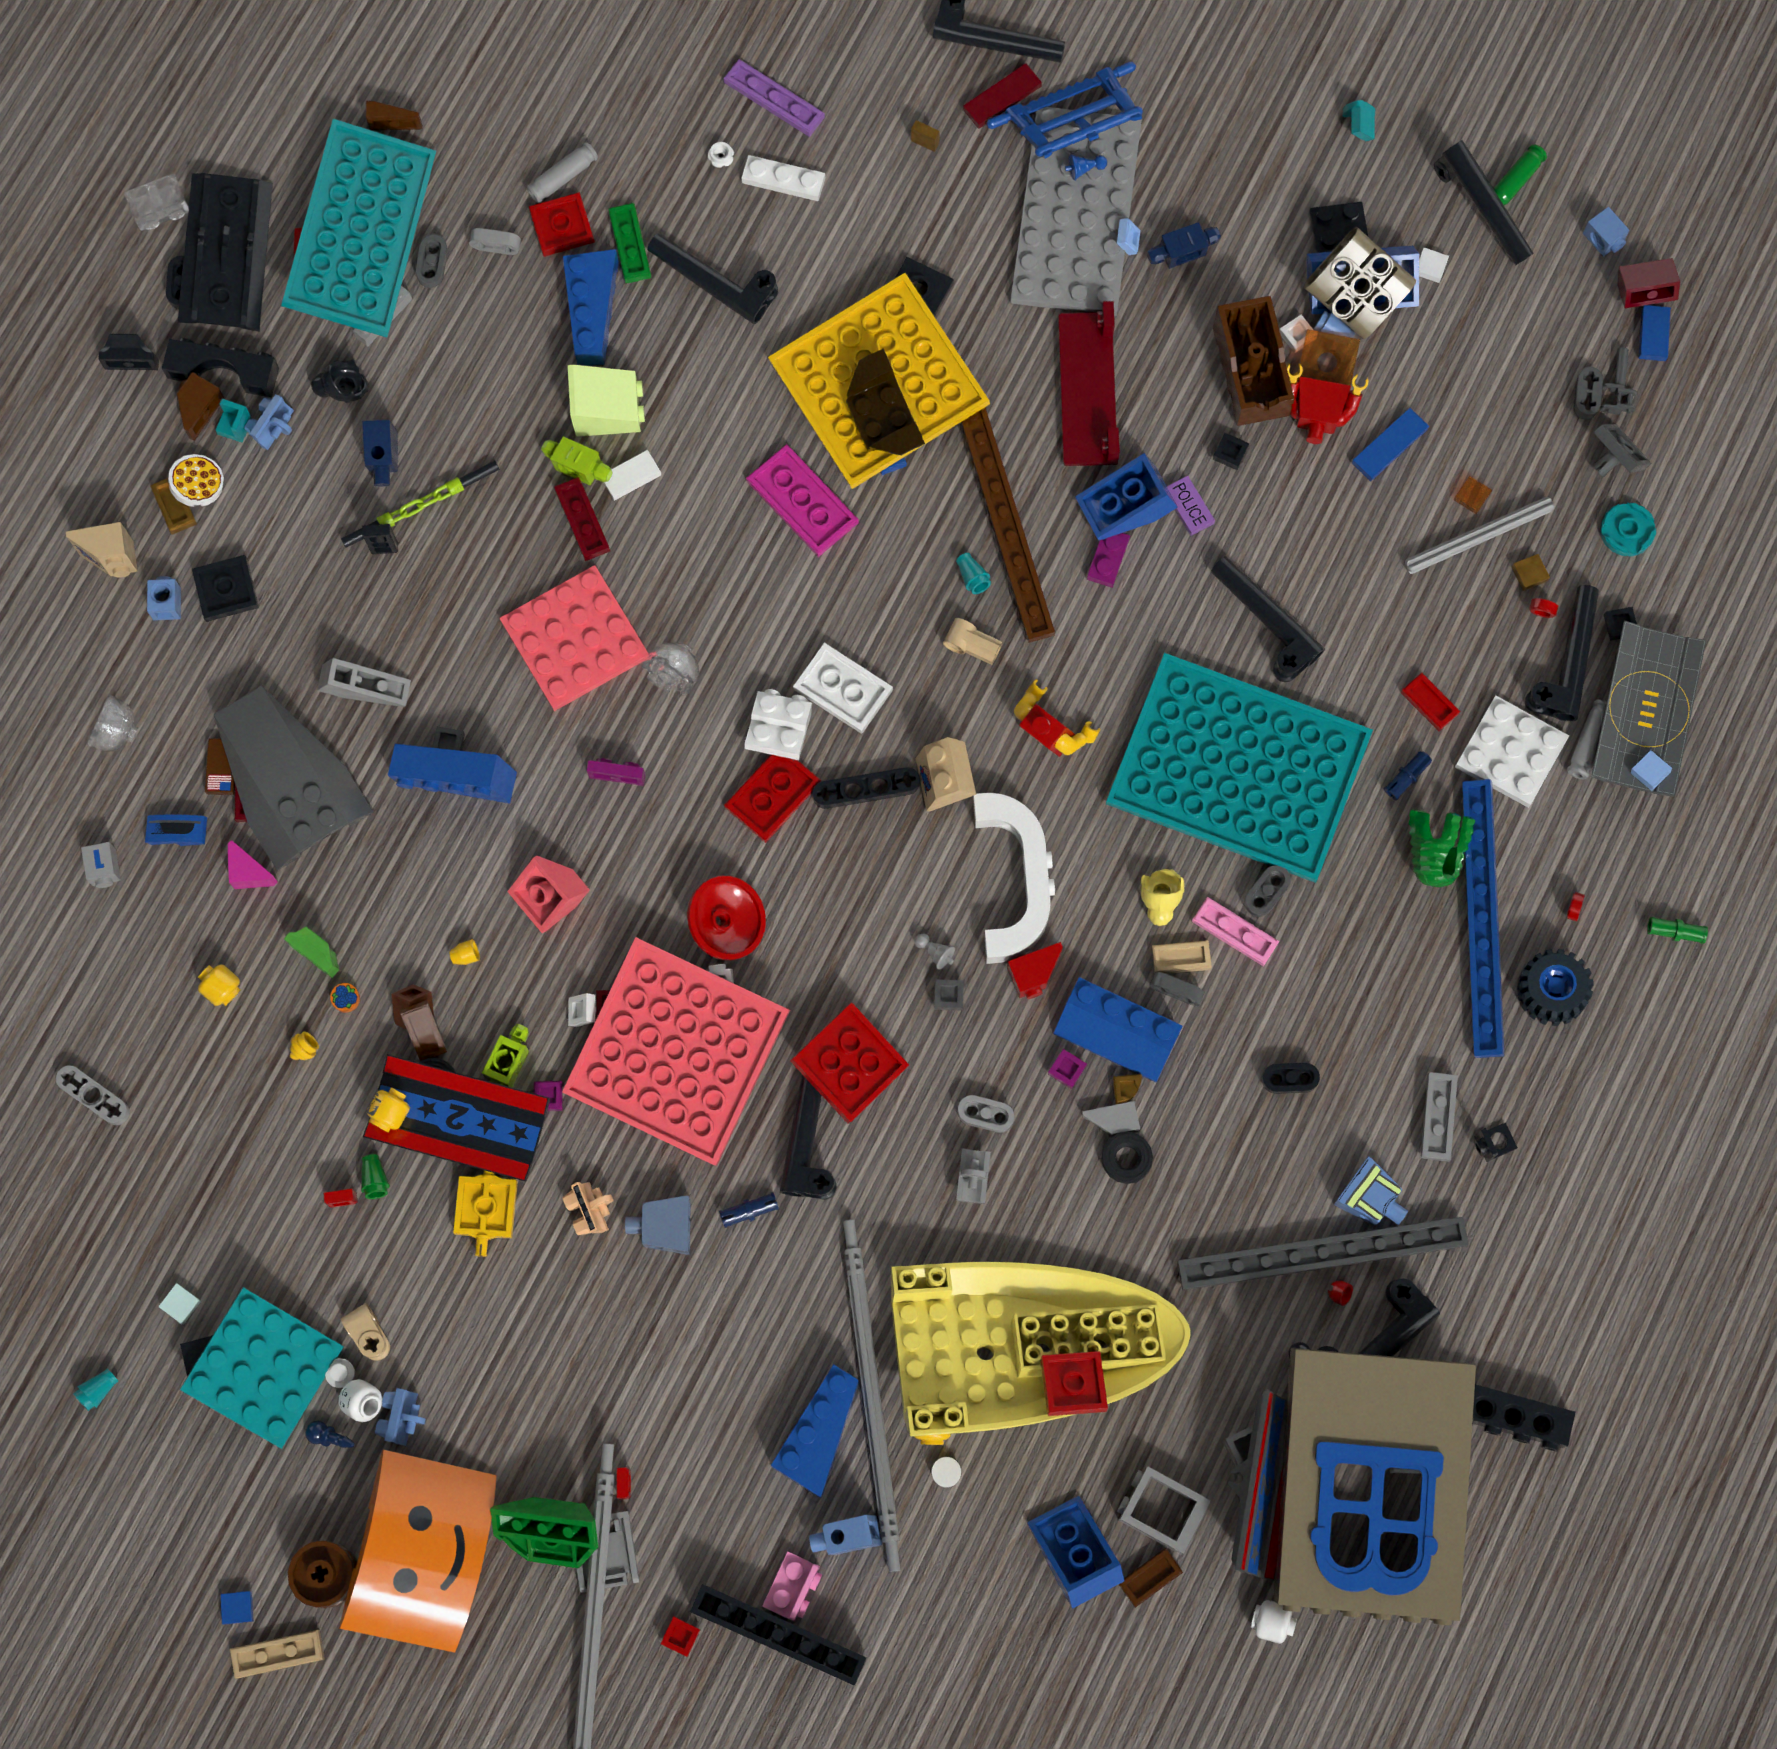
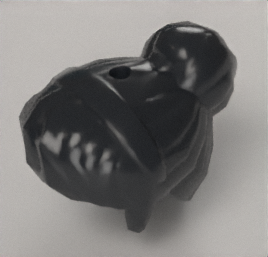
[311,359,369,403]

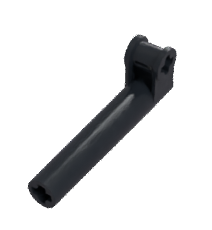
[933,0,1065,63]
[1434,140,1534,266]
[647,233,778,324]
[1211,556,1325,682]
[1525,585,1599,722]
[779,1075,837,1200]
[1358,1278,1440,1357]

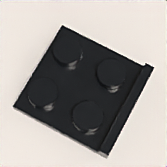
[1309,202,1369,253]

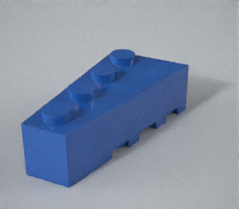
[563,249,619,366]
[388,744,517,804]

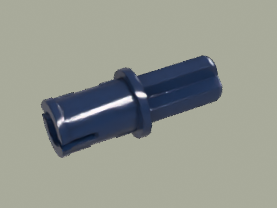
[1383,751,1432,801]

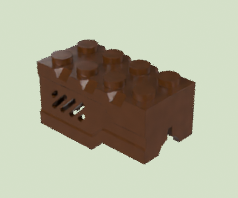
[1213,296,1295,426]

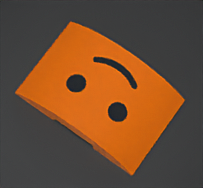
[339,1450,497,1653]

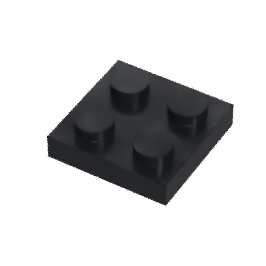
[192,555,259,622]

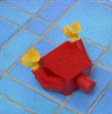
[1286,363,1369,444]

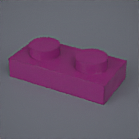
[1087,533,1130,588]
[587,758,646,786]

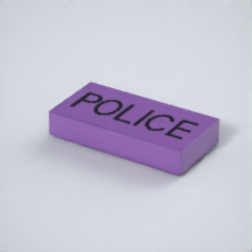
[1167,476,1215,536]

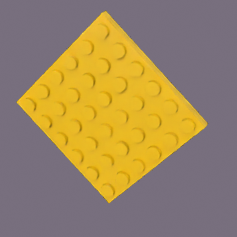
[768,273,990,489]

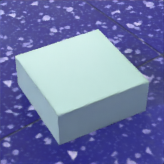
[159,1283,201,1325]

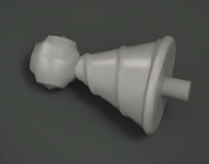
[915,934,955,970]

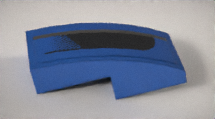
[145,815,207,846]

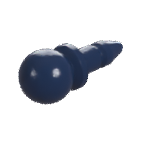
[305,1421,355,1448]

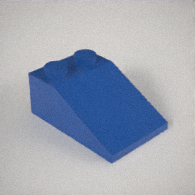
[1075,453,1178,541]
[1027,1496,1124,1609]

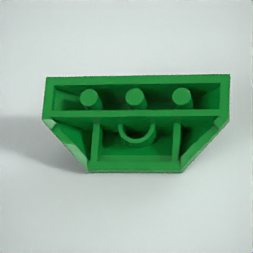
[490,1497,598,1568]

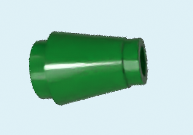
[361,1154,390,1199]

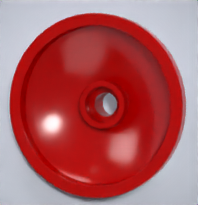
[687,876,766,960]

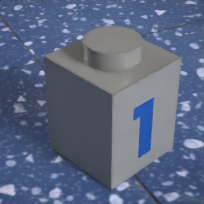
[81,842,121,888]

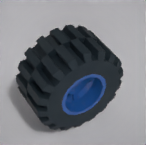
[1517,949,1594,1026]

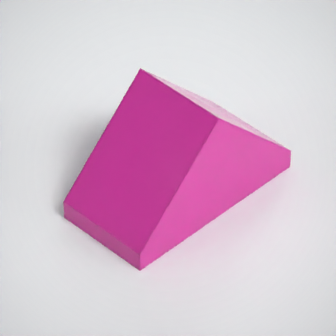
[228,840,278,889]

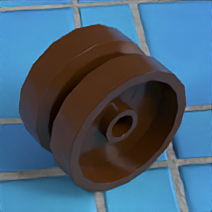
[288,1540,357,1609]

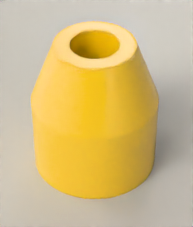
[449,939,480,965]

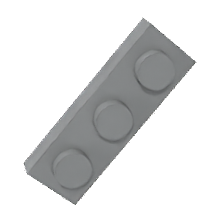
[1420,1072,1458,1162]

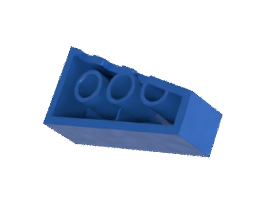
[771,1364,859,1499]

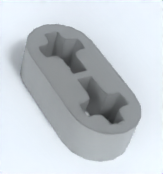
[469,228,521,255]

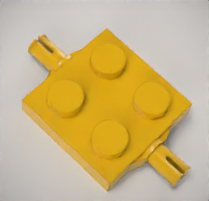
[453,1170,518,1257]

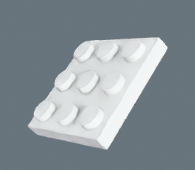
[1455,695,1569,808]

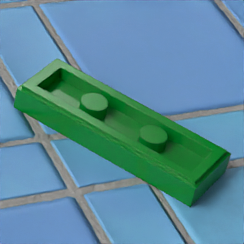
[608,203,652,284]

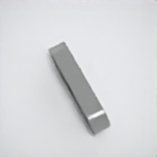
[56,1066,130,1125]

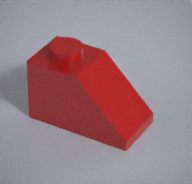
[1007,942,1063,999]

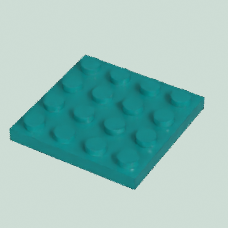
[180,1287,344,1449]

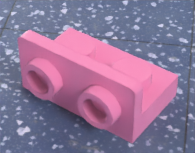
[763,1551,822,1622]

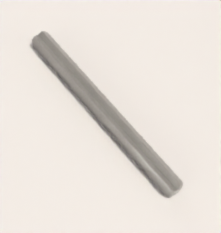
[1404,497,1554,574]

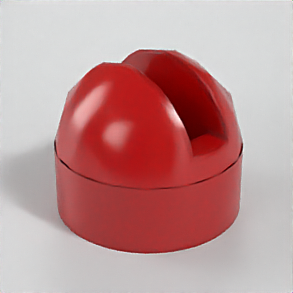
[1328,1281,1353,1306]

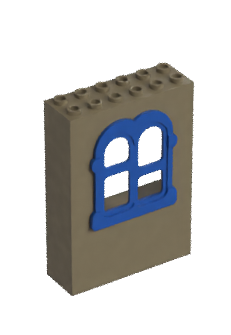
[1274,1348,1476,1625]

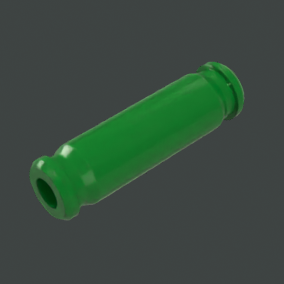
[1493,144,1547,206]

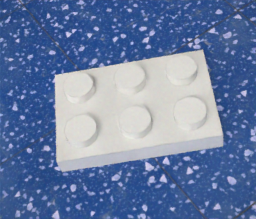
[793,643,893,734]

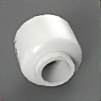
[338,1379,383,1422]
[1251,1600,1297,1644]

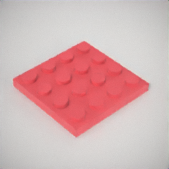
[500,565,650,711]

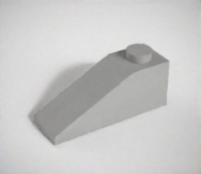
[317,658,411,707]

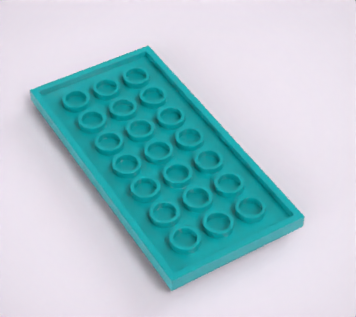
[281,119,436,338]

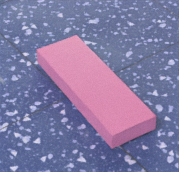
[1192,897,1279,967]

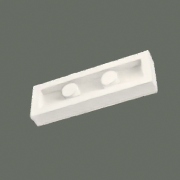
[742,155,825,201]

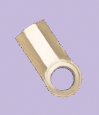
[943,618,1002,665]

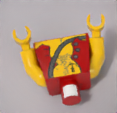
[1014,679,1101,757]

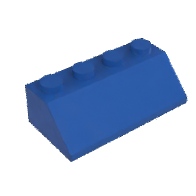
[1307,245,1419,315]
[1053,977,1183,1082]

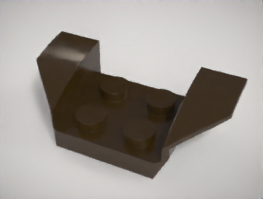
[846,348,925,456]

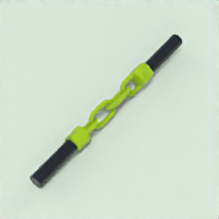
[341,460,500,548]

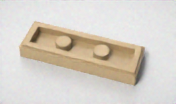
[230,1630,325,1679]

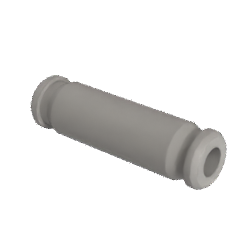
[526,142,598,203]
[1567,699,1607,780]

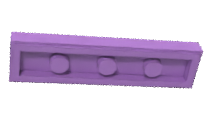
[724,59,825,137]

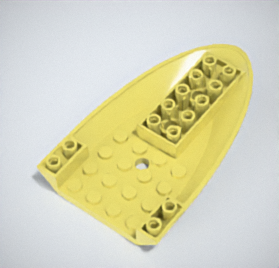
[891,1262,1191,1437]

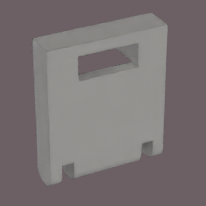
[577,1511,640,1593]

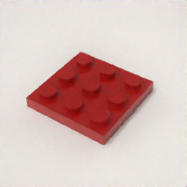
[790,1002,909,1124]

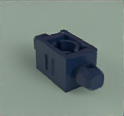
[1147,222,1221,269]

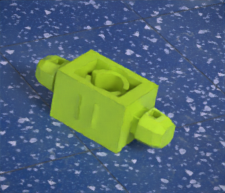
[541,436,613,486]
[482,1024,529,1088]

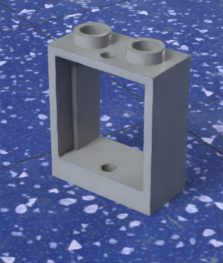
[1117,1466,1211,1555]

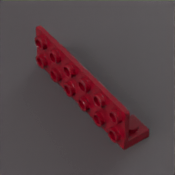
[1058,301,1120,466]

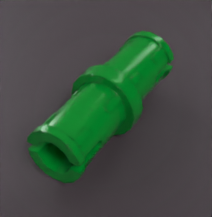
[1647,917,1708,944]

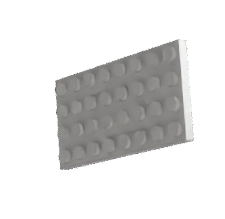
[1011,107,1142,316]

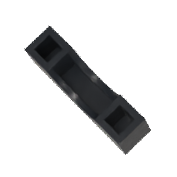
[162,338,279,398]

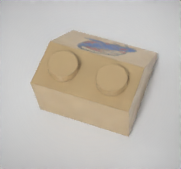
[66,522,138,577]
[915,737,976,812]

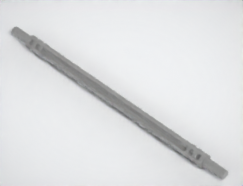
[843,1220,901,1572]
[573,1444,614,1749]

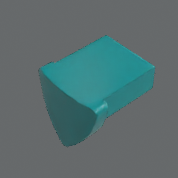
[1343,100,1375,142]

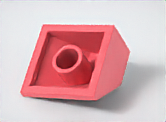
[507,856,590,933]

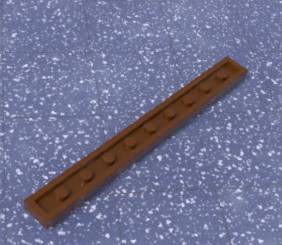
[961,407,1055,643]

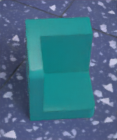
[215,399,252,443]

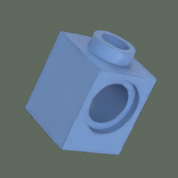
[1583,207,1629,257]
[147,576,181,620]

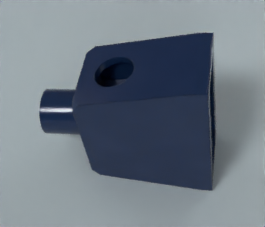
[362,420,398,487]

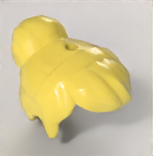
[1140,869,1185,926]

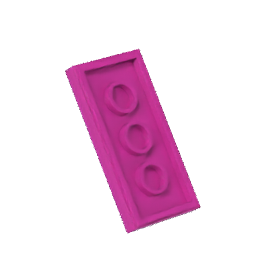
[746,444,859,557]

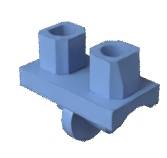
[244,394,294,450]
[375,1388,426,1446]

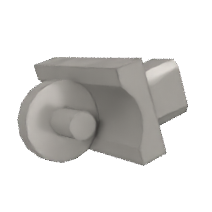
[956,1148,991,1204]

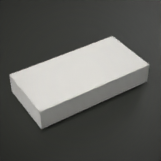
[603,450,661,501]

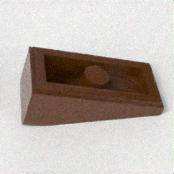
[366,101,423,130]

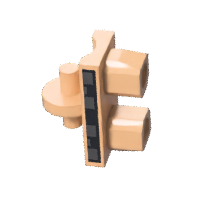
[562,1182,613,1235]

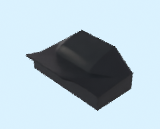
[98,334,159,370]

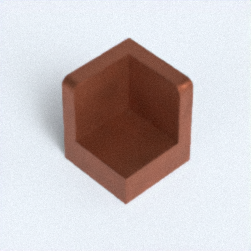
[391,984,434,1030]

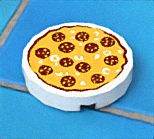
[168,454,224,507]

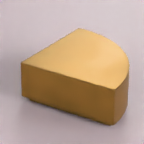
[1113,1074,1142,1105]

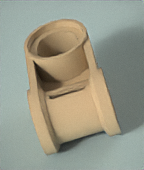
[341,1303,390,1361]

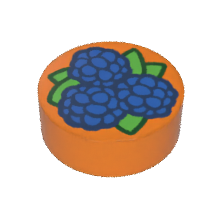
[330,983,360,1013]

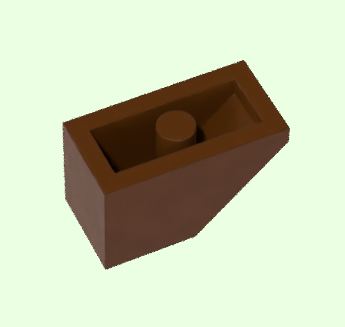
[177,372,225,441]

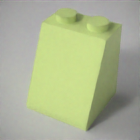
[568,365,645,437]

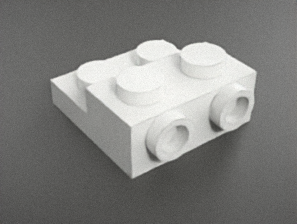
[745,689,812,760]

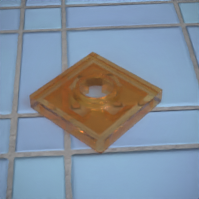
[1297,329,1360,386]

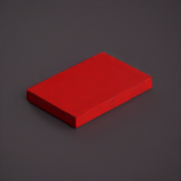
[724,754,821,843]

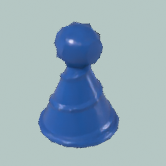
[1065,154,1107,181]

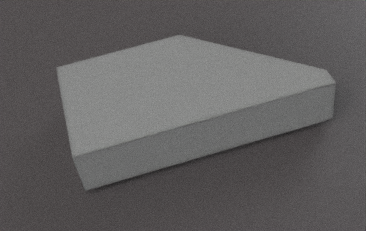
[1082,1101,1140,1136]

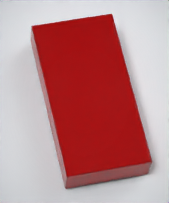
[1401,672,1461,732]

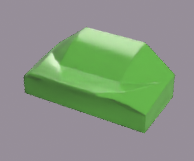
[284,927,339,978]

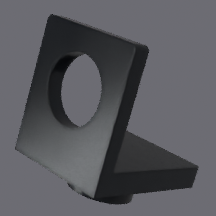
[1474,1123,1518,1162]

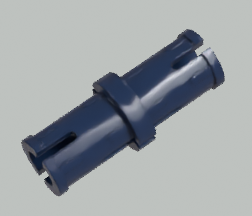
[719,1192,779,1228]

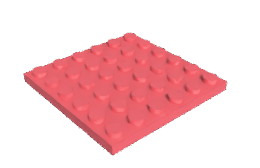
[562,937,790,1166]

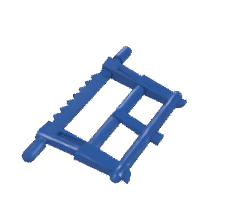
[986,62,1143,159]

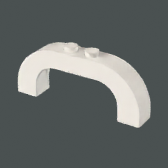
[973,793,1055,964]

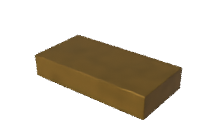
[150,478,197,535]

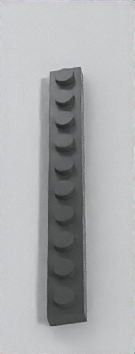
[1177,1217,1469,1291]

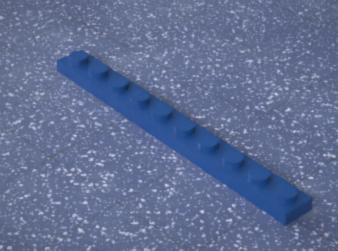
[1462,779,1505,1058]

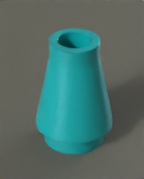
[956,553,991,594]
[73,1368,118,1411]

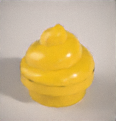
[290,1032,319,1060]

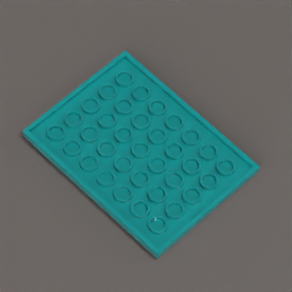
[1106,653,1373,883]

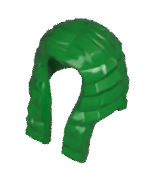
[1408,809,1475,887]

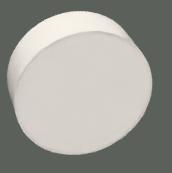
[932,1457,961,1488]

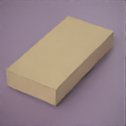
[1152,940,1212,974]

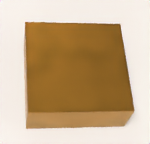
[911,120,940,152]
[1512,554,1550,591]

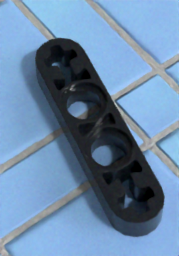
[813,767,920,809]

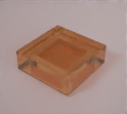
[1454,476,1492,515]

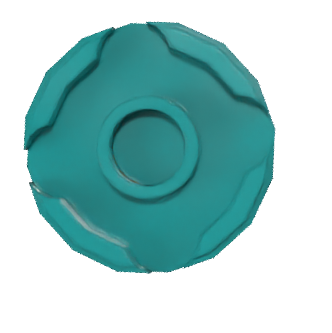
[1600,503,1656,556]

